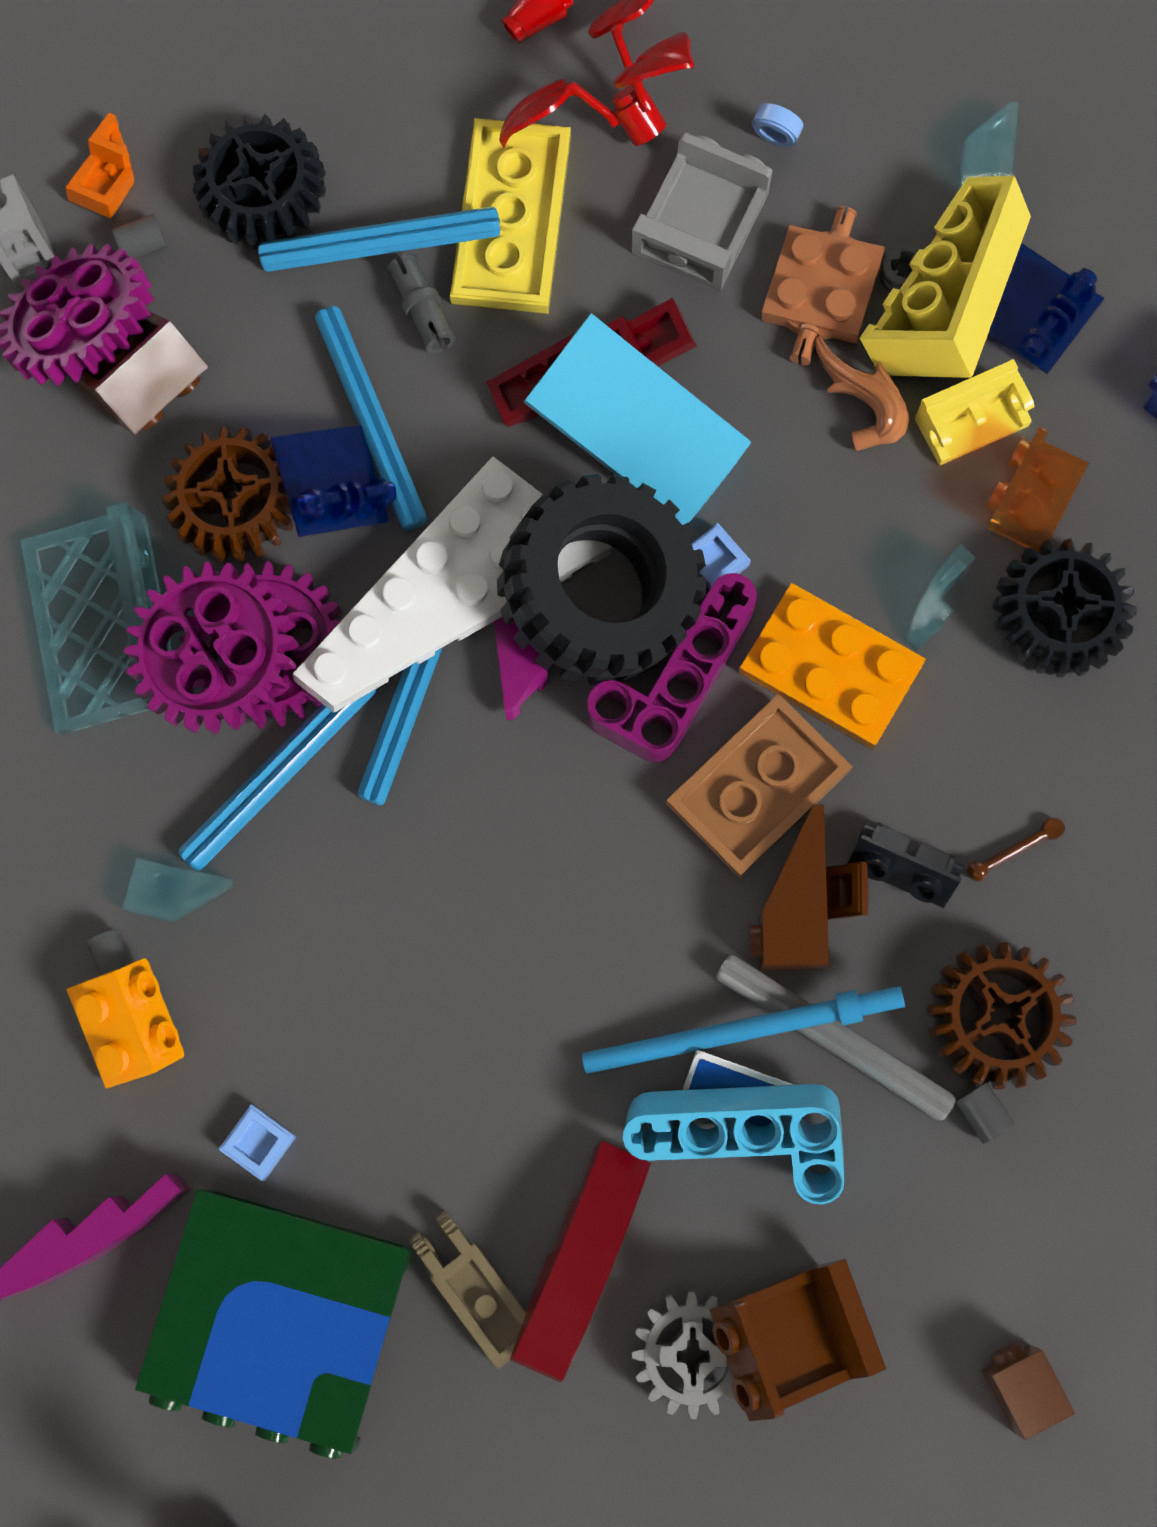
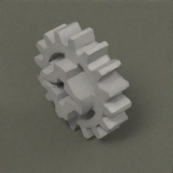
[631,1291,736,1419]

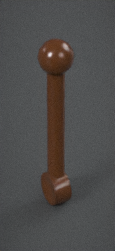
[967,818,1065,881]

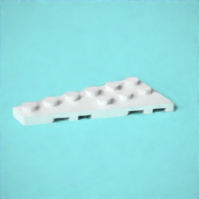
[293,456,612,713]

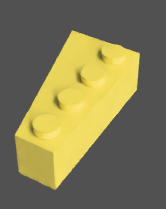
[860,176,1031,378]

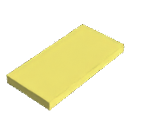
[450,118,571,314]

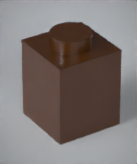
[982,1342,1076,1440]

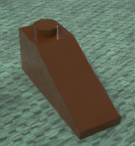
[749,804,829,971]

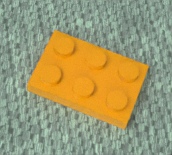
[738,582,926,750]

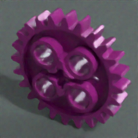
[0,244,154,386]
[179,561,342,729]
[124,562,299,734]

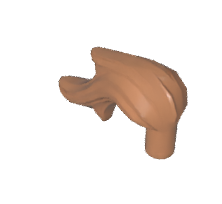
[815,335,909,451]

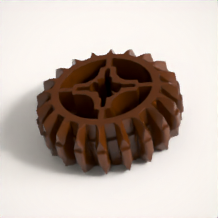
[162,426,302,563]
[926,942,1076,1090]

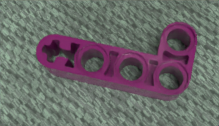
[587,573,757,762]

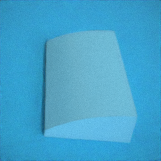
[524,313,751,526]

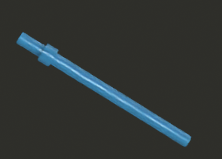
[582,986,905,1074]

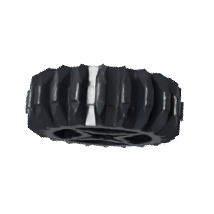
[193,114,326,249]
[992,538,1137,678]

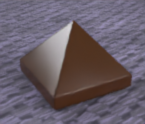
[826,862,870,920]

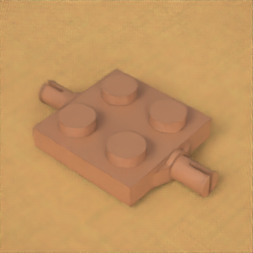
[761,206,885,366]

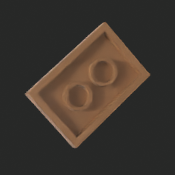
[666,693,853,878]

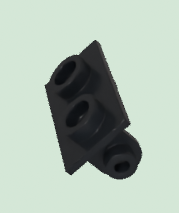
[847,822,964,908]

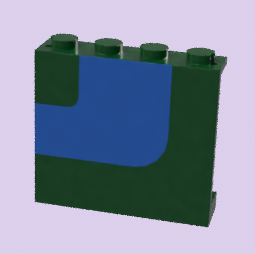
[135,1189,415,1459]

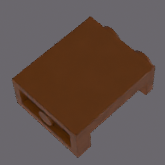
[709,1259,886,1421]

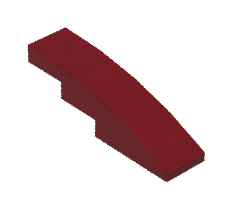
[486,298,697,427]
[509,1140,651,1382]

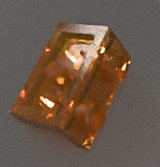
[986,426,1089,552]

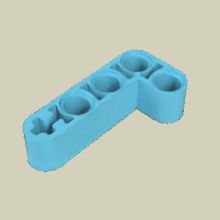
[623,1084,844,1205]

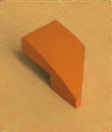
[65,113,135,219]

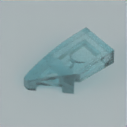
[958,102,1018,190]
[906,544,976,651]
[122,858,233,923]

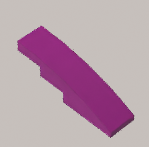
[0,1174,191,1300]

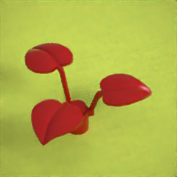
[499,0,694,148]

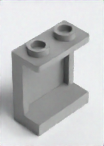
[632,132,772,291]

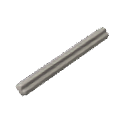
[716,955,956,1121]

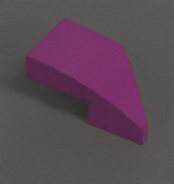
[494,619,552,720]

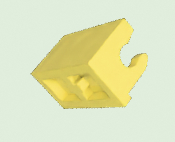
[915,359,1034,466]

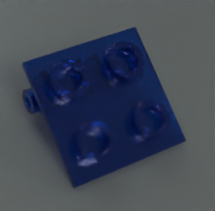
[988,243,1105,374]
[270,425,397,538]

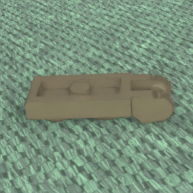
[409,1210,527,1370]

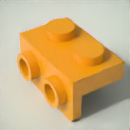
[66,958,184,1089]

